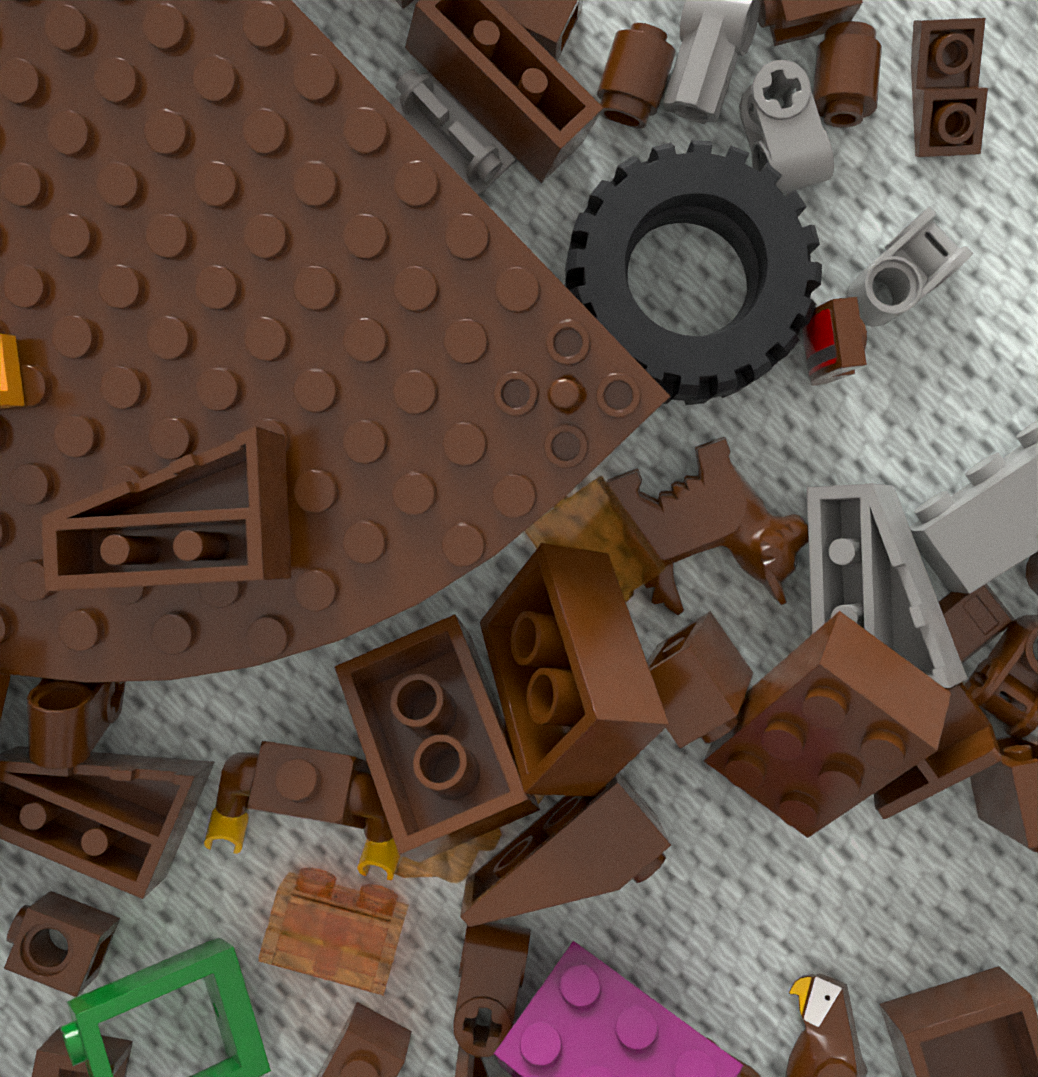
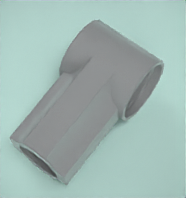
[663,0,760,124]

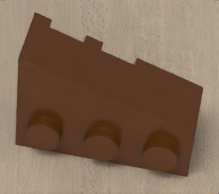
[41,426,292,592]
[0,746,215,899]

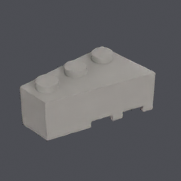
[910,420,1038,594]
[807,483,968,688]

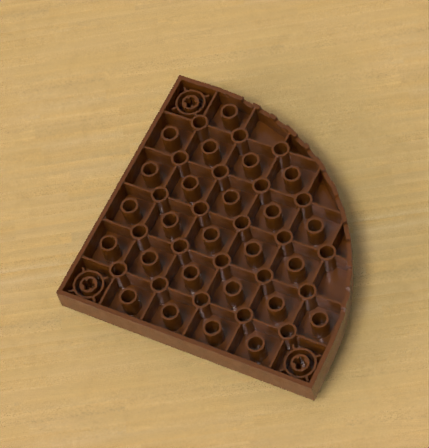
[0,0,670,683]

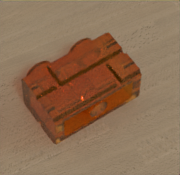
[258,868,409,996]

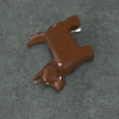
[606,437,809,615]

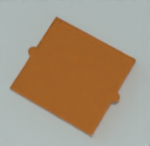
[525,475,667,602]

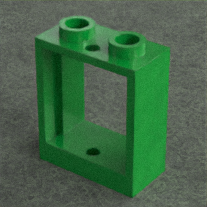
[61,938,271,1077]

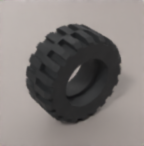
[564,140,822,405]

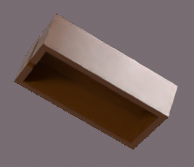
[879,966,1038,1077]

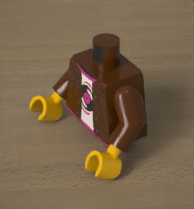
[204,741,400,881]

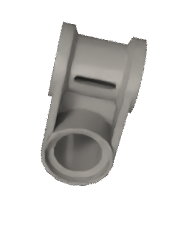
[739,60,834,194]
[846,206,973,327]

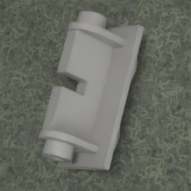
[391,69,517,196]

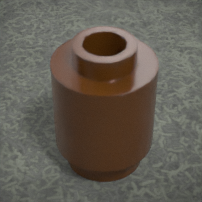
[813,21,882,128]
[597,23,676,129]

